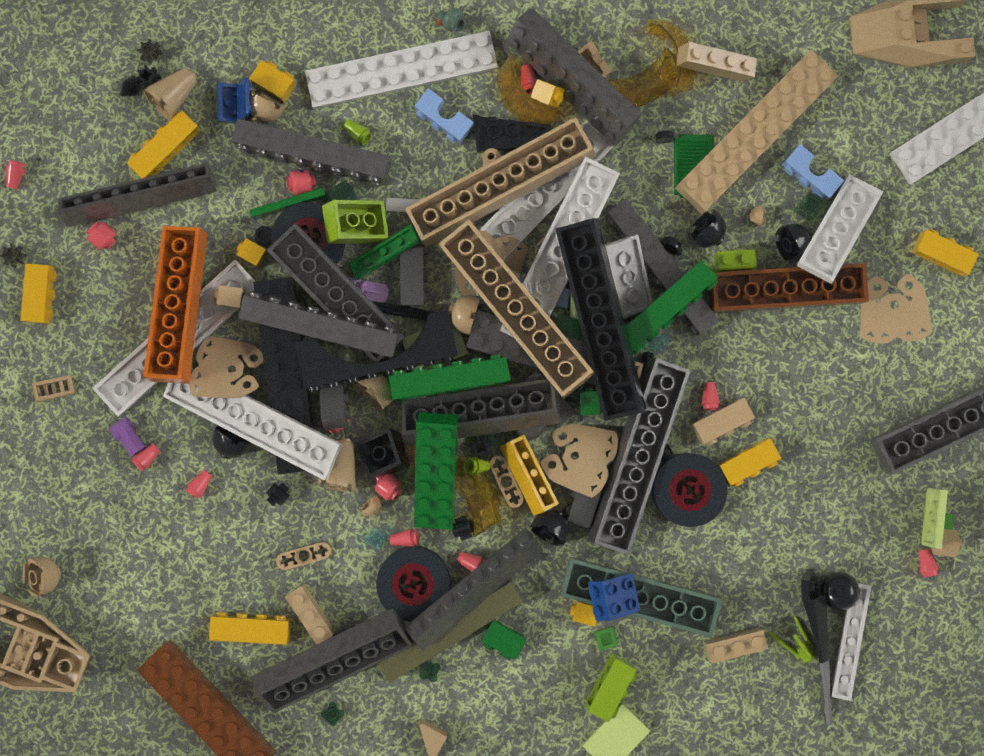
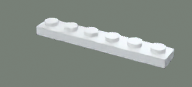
[831,583,871,701]

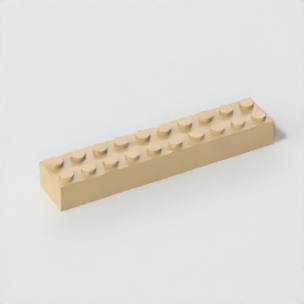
[675,50,838,215]
[405,117,595,247]
[438,219,594,399]

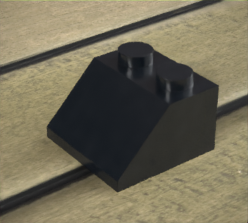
[356,428,410,479]

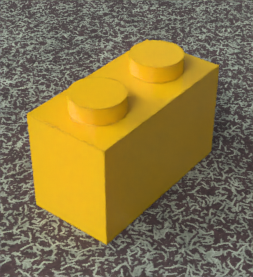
[249,60,296,103]

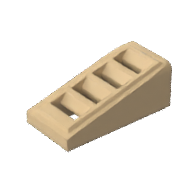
[32,375,75,403]

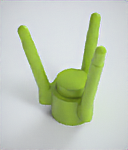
[768,617,816,663]

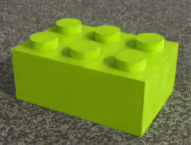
[322,200,389,244]
[585,652,637,723]

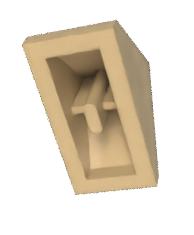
[419,720,448,756]

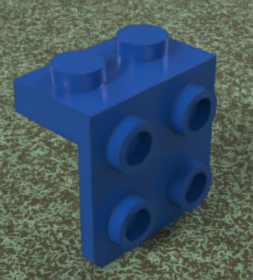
[217,77,252,124]
[588,573,640,621]

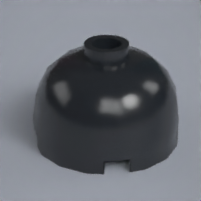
[688,209,726,248]
[775,223,812,263]
[212,425,251,459]
[530,510,569,546]
[820,572,861,611]

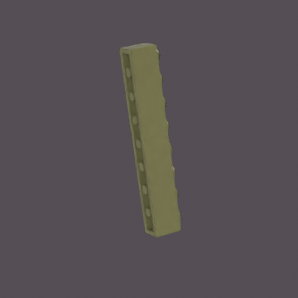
[378,580,523,683]

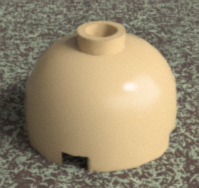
[249,88,285,124]
[448,296,481,335]
[357,373,392,411]
[23,556,61,597]

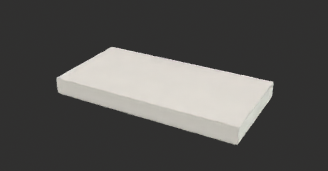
[605,234,653,318]

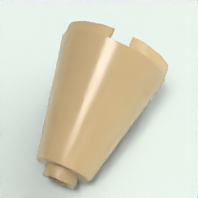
[143,68,197,120]
[317,438,356,492]

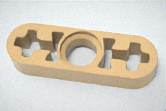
[490,455,523,508]
[276,541,332,570]

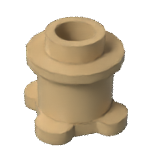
[482,148,502,166]

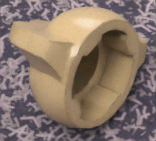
[749,205,765,226]
[361,495,381,517]

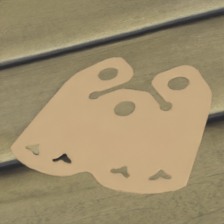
[455,230,528,296]
[860,274,933,343]
[189,336,263,398]
[541,424,618,498]

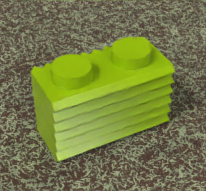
[713,248,757,272]

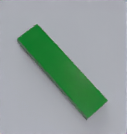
[250,188,327,220]
[349,224,421,280]

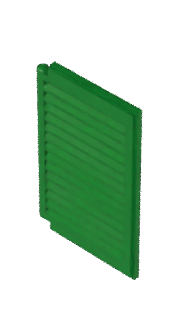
[674,134,713,198]

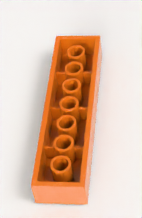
[143,226,208,384]

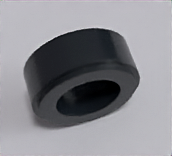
[655,130,675,144]
[254,226,272,246]

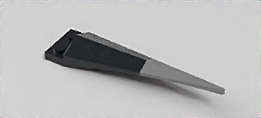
[801,569,832,725]

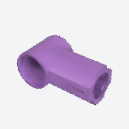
[109,416,146,457]

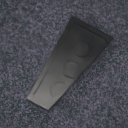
[473,114,551,153]

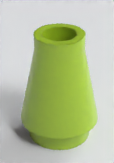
[343,119,372,145]
[463,456,491,476]

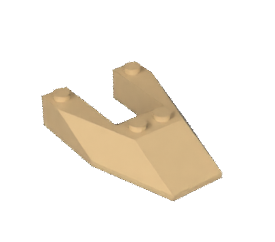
[850,0,976,68]
[0,593,91,692]

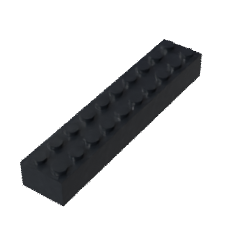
[555,218,646,421]
[253,277,314,475]

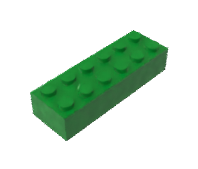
[626,259,719,355]
[389,354,510,401]
[414,412,459,530]

